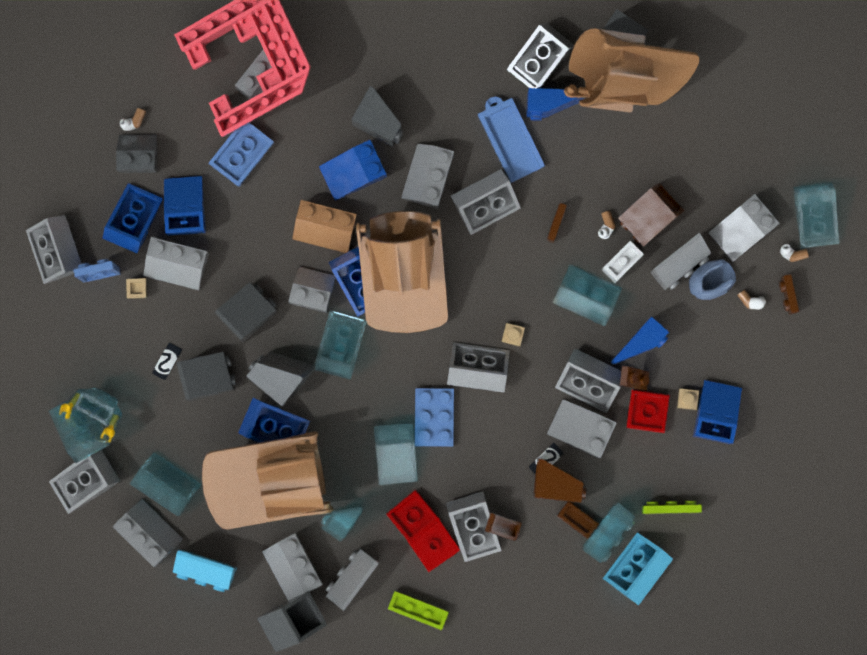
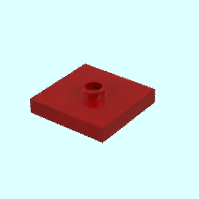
[626,390,670,433]
[386,490,440,544]
[407,521,460,572]

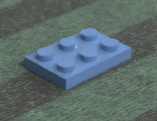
[209,123,274,187]
[73,259,121,283]
[415,388,454,447]

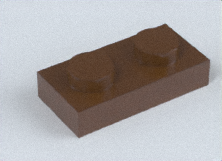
[779,274,799,315]
[620,366,649,391]

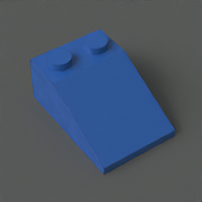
[526,88,585,121]
[319,140,387,201]
[103,183,163,254]
[329,247,365,317]
[610,317,669,365]
[238,398,310,443]

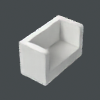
[602,241,644,283]

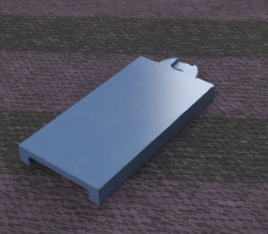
[478,97,545,183]

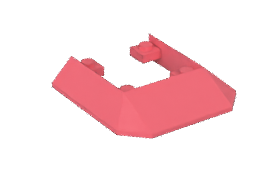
[174,0,311,137]

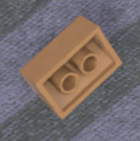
[292,200,357,253]

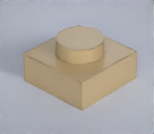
[126,278,147,299]
[502,323,525,347]
[677,389,699,410]

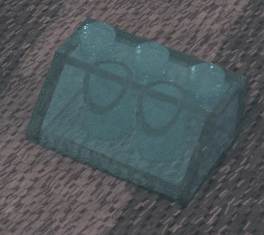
[553,265,622,326]
[49,401,110,463]
[130,453,202,516]
[581,503,635,563]
[321,507,364,542]

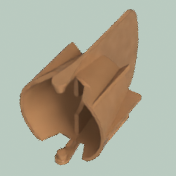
[564,28,699,112]
[356,211,448,333]
[202,432,334,529]

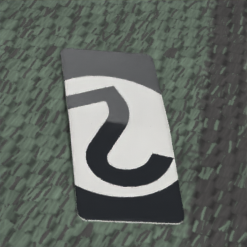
[152,343,182,380]
[529,443,564,474]

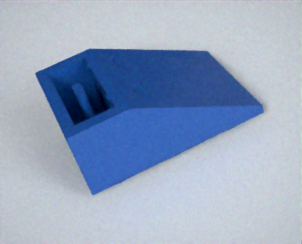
[164,176,206,236]
[693,380,742,444]

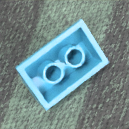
[603,532,673,605]
[173,550,237,592]

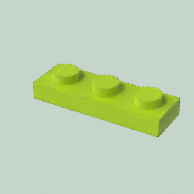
[642,501,702,514]
[388,591,449,630]

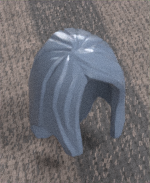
[689,259,736,300]

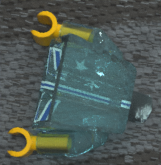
[59,387,122,442]

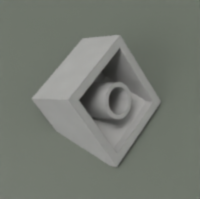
[288,267,336,313]

